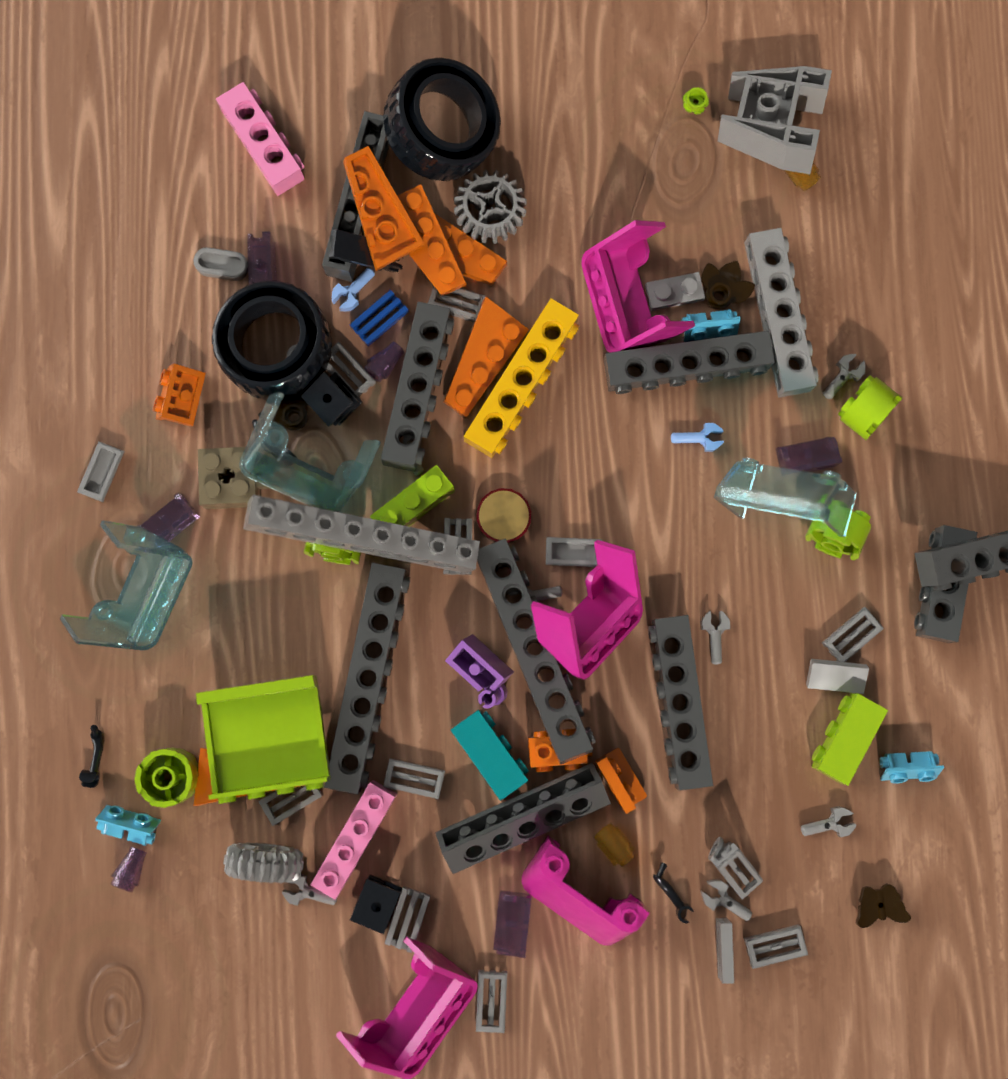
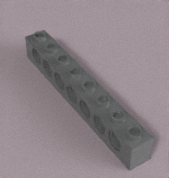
[477,538,596,765]
[324,563,410,794]

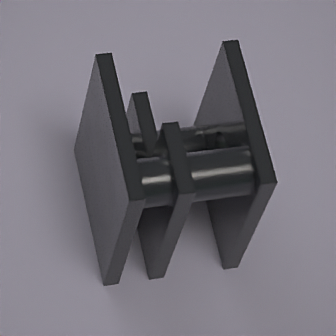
[301,372,363,427]
[350,874,402,934]

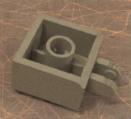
[198,446,280,509]

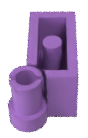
[445,634,514,708]

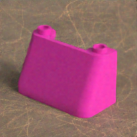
[522,836,650,946]

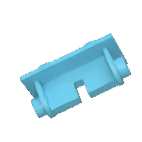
[681,309,741,342]
[879,751,944,784]
[95,805,161,846]

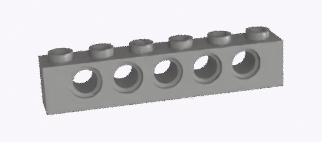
[744,228,819,398]

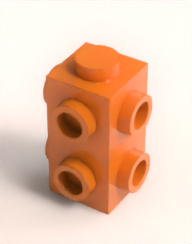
[528,729,592,772]

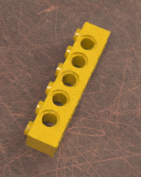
[463,298,580,458]

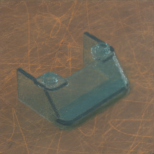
[239,392,381,512]
[714,458,856,537]
[60,520,192,650]

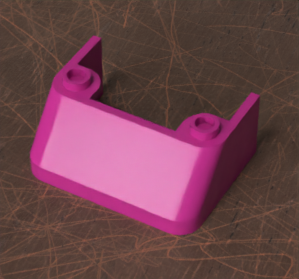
[581,220,695,352]
[531,540,643,679]
[336,937,478,1079]

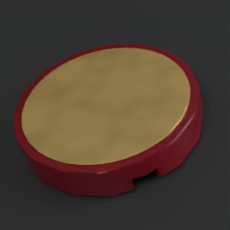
[477,488,531,544]

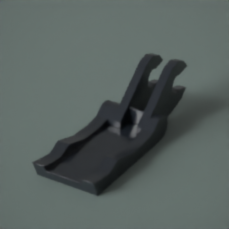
[328,229,404,272]

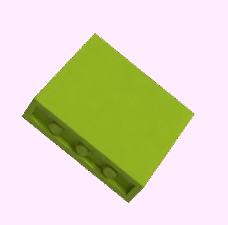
[196,675,331,804]

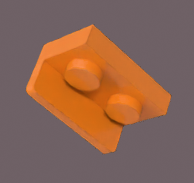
[153,363,206,427]
[594,748,647,814]

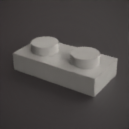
[645,272,705,311]

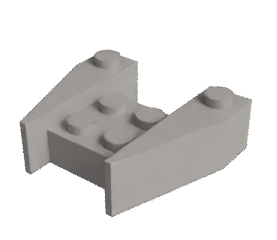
[718,66,832,174]

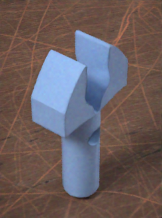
[332,267,375,312]
[671,423,724,452]

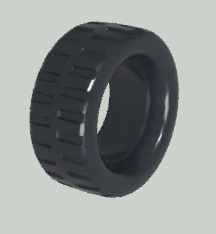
[383,58,501,181]
[212,280,332,401]

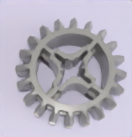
[454,169,527,244]
[224,843,304,883]

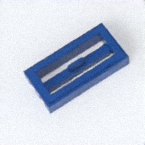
[350,289,409,347]

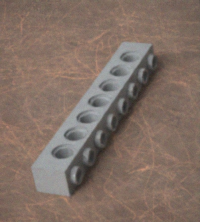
[243,495,480,573]

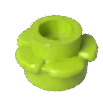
[683,87,709,114]

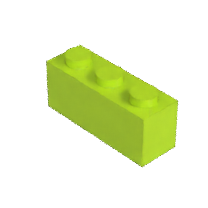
[370,465,455,527]
[811,693,888,786]

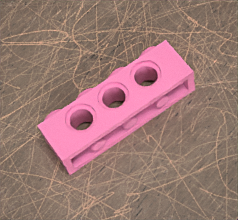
[216,82,305,196]
[310,780,397,900]

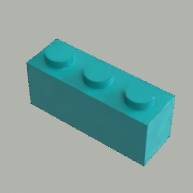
[451,709,529,801]

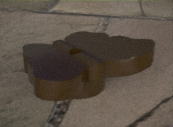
[856,884,911,928]

